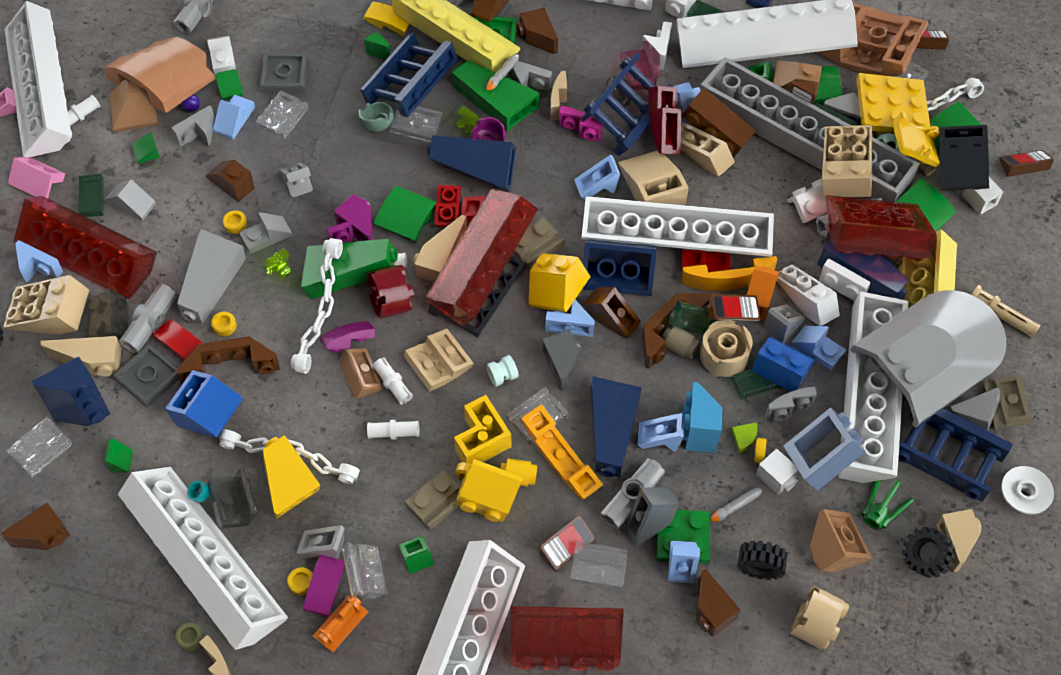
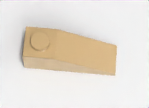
[681,122,735,177]
[412,215,467,285]
[41,336,121,377]

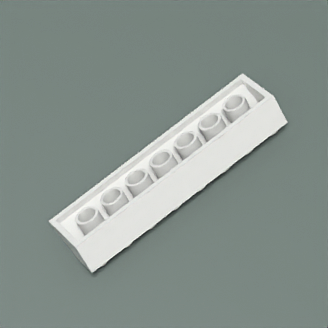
[677,0,858,68]
[4,1,72,158]
[582,196,774,257]
[838,291,908,483]
[118,467,288,650]
[417,540,525,675]

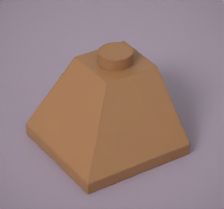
[773,60,822,101]
[109,78,159,132]
[810,509,872,572]

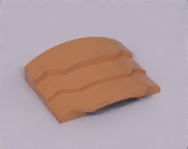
[820,3,928,77]
[103,37,215,113]

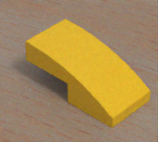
[363,2,410,36]

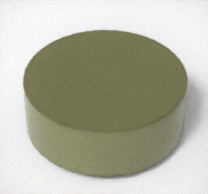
[175,622,204,652]

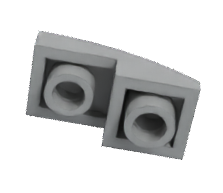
[765,386,817,421]

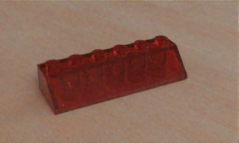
[424,189,538,326]
[13,196,157,299]

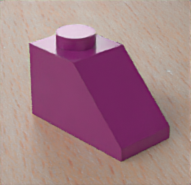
[334,194,373,241]

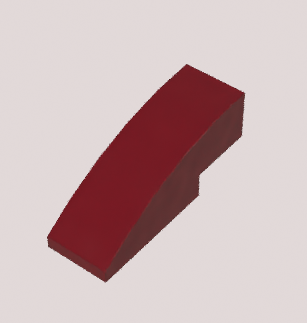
[648,86,682,155]

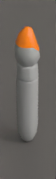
[486,54,519,90]
[710,488,762,522]

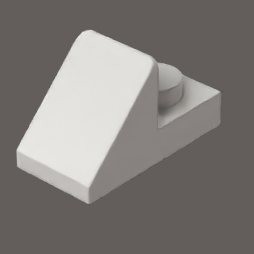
[641,21,672,70]
[207,36,236,74]

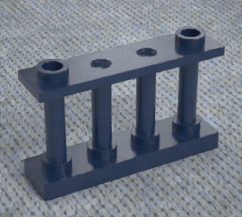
[360,32,458,117]
[580,53,672,156]
[898,408,1013,502]

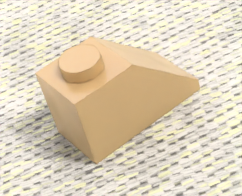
[936,509,981,572]

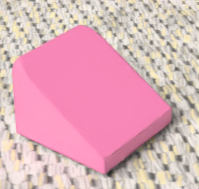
[0,87,17,117]

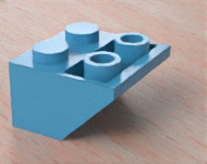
[682,382,723,453]

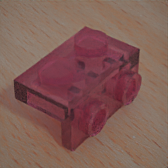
[620,40,660,91]

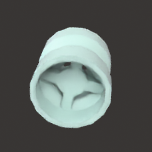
[486,355,519,387]

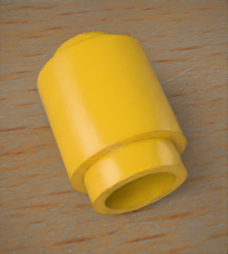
[501,458,537,487]

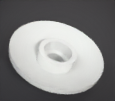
[1001,466,1054,514]

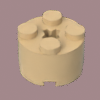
[700,320,753,377]
[790,586,849,650]

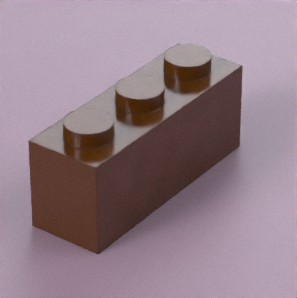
[681,88,756,158]

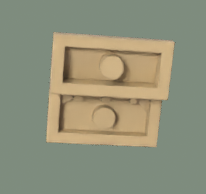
[404,329,474,392]

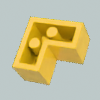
[454,395,511,463]

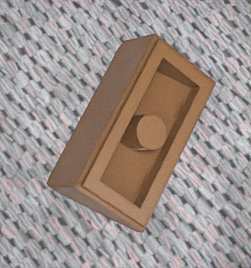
[339,348,383,399]

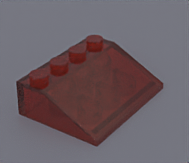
[826,195,936,260]
[510,606,624,671]

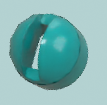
[187,481,210,503]

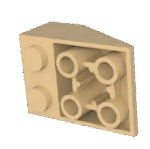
[822,125,872,198]
[618,150,689,205]
[3,275,89,335]

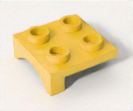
[892,111,940,168]

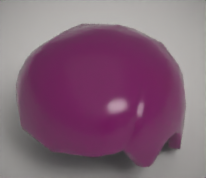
[471,117,505,142]

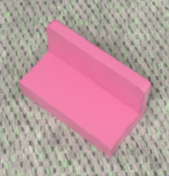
[8,157,65,200]

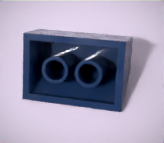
[583,239,657,296]
[31,356,110,426]

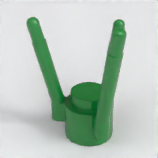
[861,480,914,530]

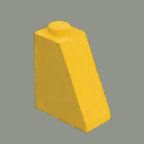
[262,435,320,519]

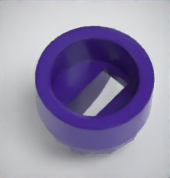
[180,94,200,112]

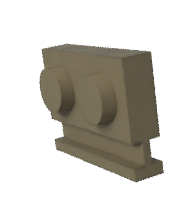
[507,218,565,269]
[983,374,1032,429]
[405,470,460,531]

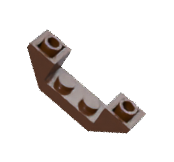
[642,293,710,369]
[177,336,280,385]

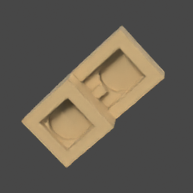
[550,71,567,121]
[199,635,231,675]

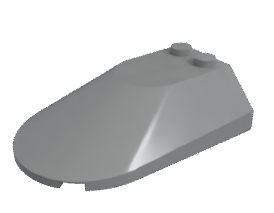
[850,290,1006,427]

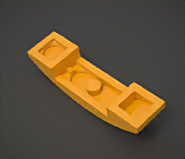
[681,256,777,291]
[521,404,603,500]

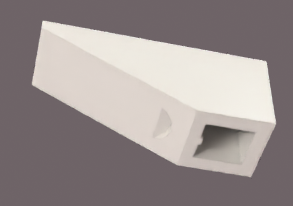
[776,265,840,326]

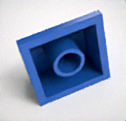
[752,337,817,392]

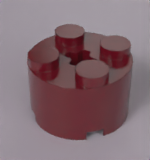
[366,265,414,319]

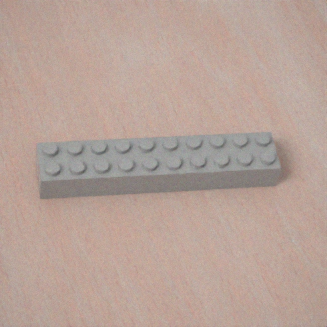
[700,57,920,209]

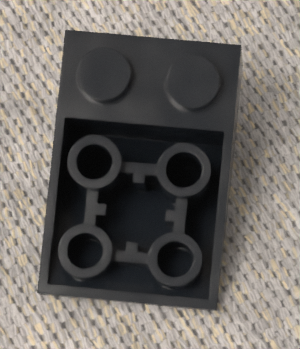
[940,125,989,191]

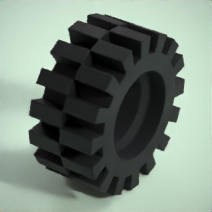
[902,527,956,578]
[737,540,788,580]

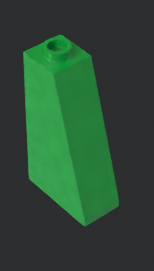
[452,61,539,132]
[301,239,398,299]

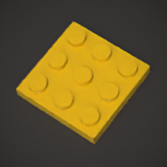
[856,73,930,133]

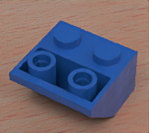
[165,370,243,438]

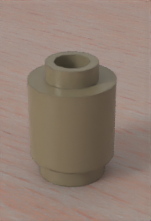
[662,326,700,359]

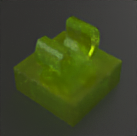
[457,105,481,135]
[263,248,291,279]

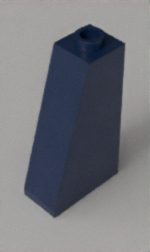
[427,135,516,192]
[817,224,909,300]
[591,376,642,477]

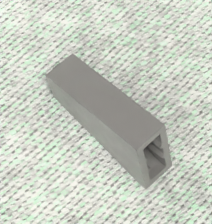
[177,229,246,325]

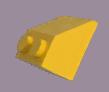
[528,253,590,312]
[454,459,523,522]

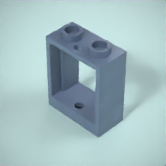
[784,407,866,490]

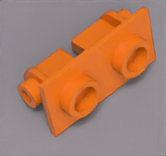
[313,595,369,652]

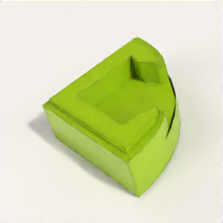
[732,422,758,453]

